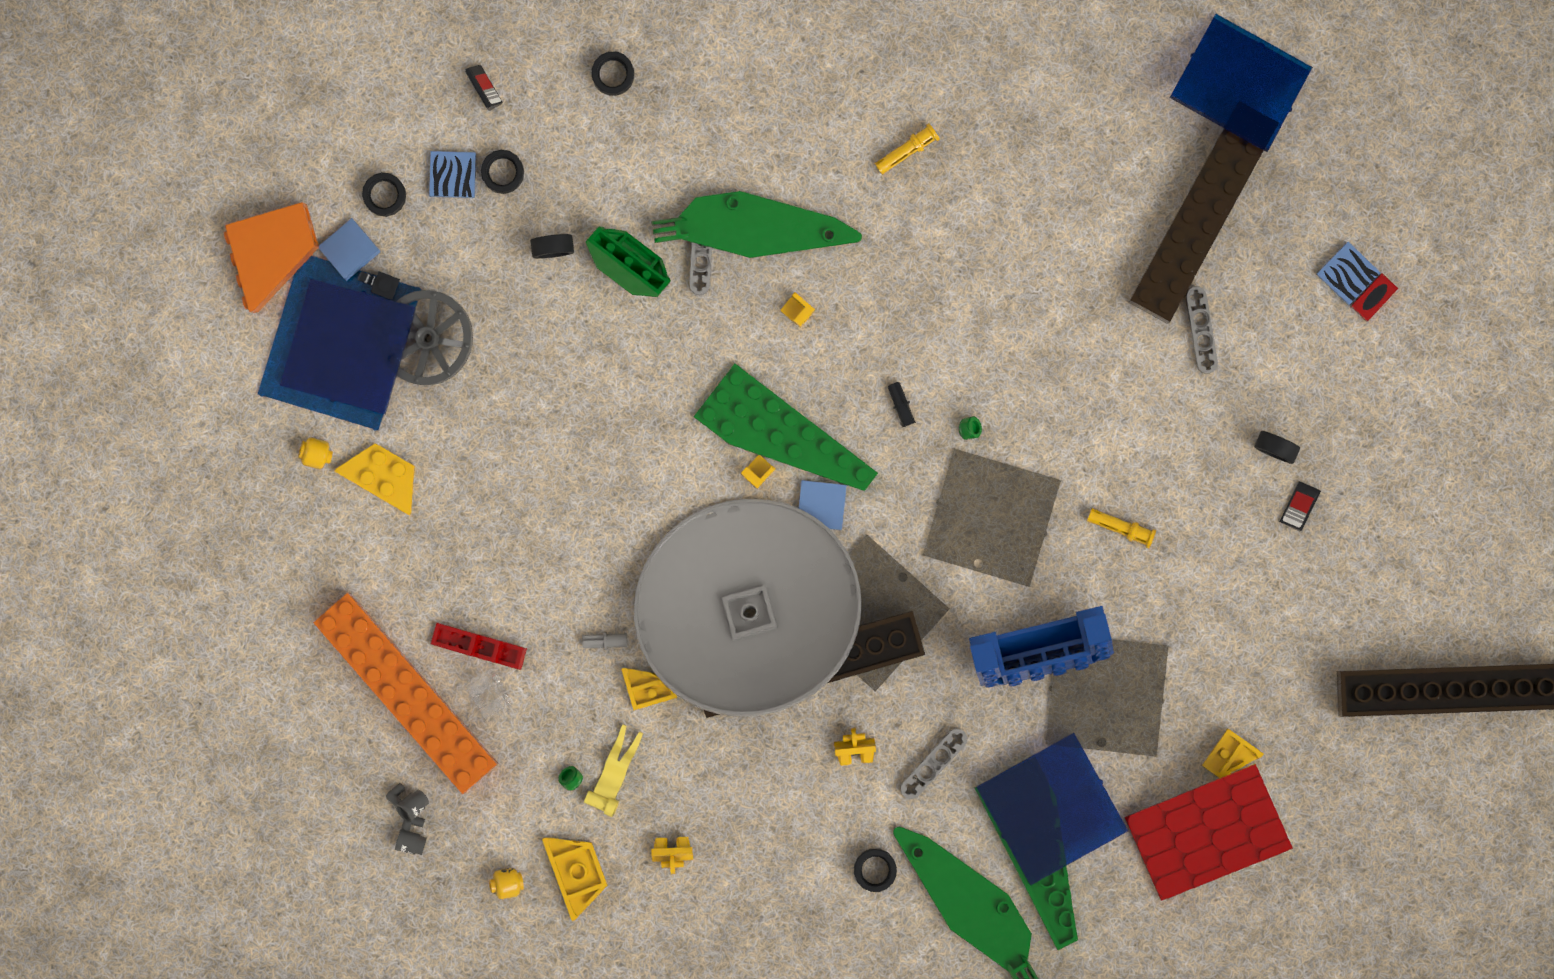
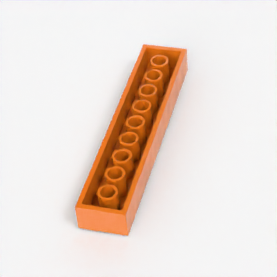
[313,593,499,794]

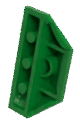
[585,226,671,297]

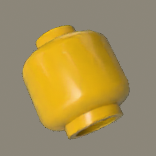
[298,437,333,469]
[489,868,524,899]

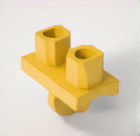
[834,727,876,766]
[651,837,693,874]

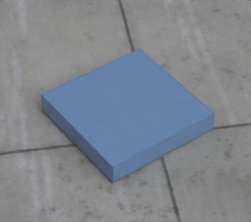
[319,218,381,281]
[799,480,847,530]

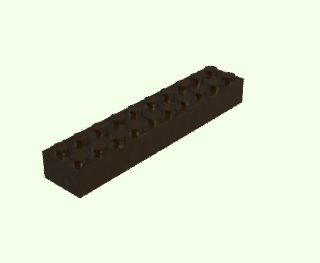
[1128,102,1278,324]
[704,611,925,718]
[1336,664,1554,717]

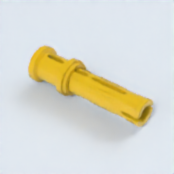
[874,123,940,175]
[1087,508,1157,549]

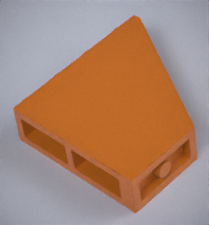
[224,202,319,313]

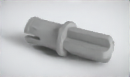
[582,632,627,650]

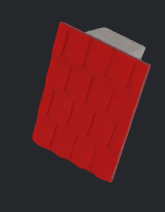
[1124,764,1293,901]

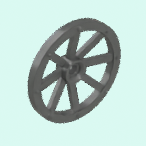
[379,290,473,386]

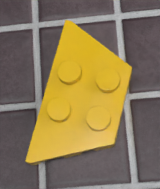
[334,443,415,516]
[542,837,608,921]

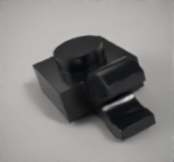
[358,271,400,301]

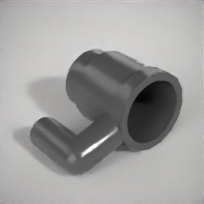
[386,783,429,822]
[395,817,427,855]

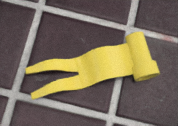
[584,724,643,817]

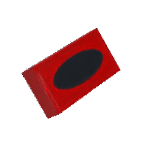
[1350,273,1399,322]

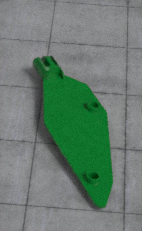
[651,191,862,258]
[893,827,1039,979]

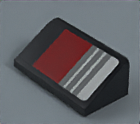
[465,65,503,111]
[1279,481,1321,532]

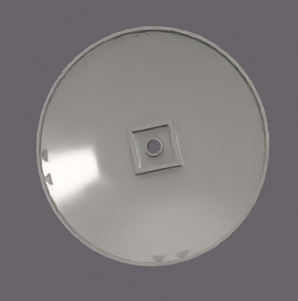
[634,499,862,717]

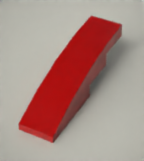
[430,622,527,670]

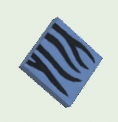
[429,151,476,198]
[1316,242,1381,306]

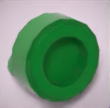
[959,416,982,440]
[558,766,583,791]

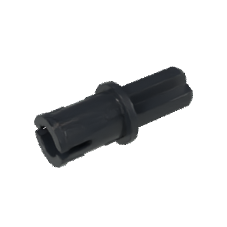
[888,382,916,428]

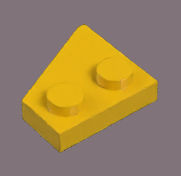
[621,668,677,711]
[1201,728,1264,778]

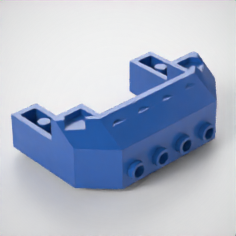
[969,606,1114,688]

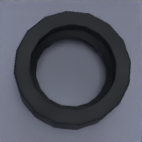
[592,51,634,96]
[481,149,524,194]
[362,172,406,217]
[530,234,574,259]
[1254,431,1300,464]
[854,849,897,892]

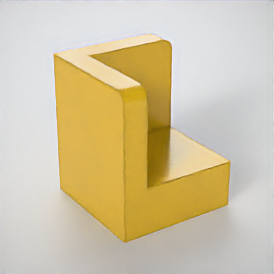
[781,292,815,328]
[741,455,776,489]

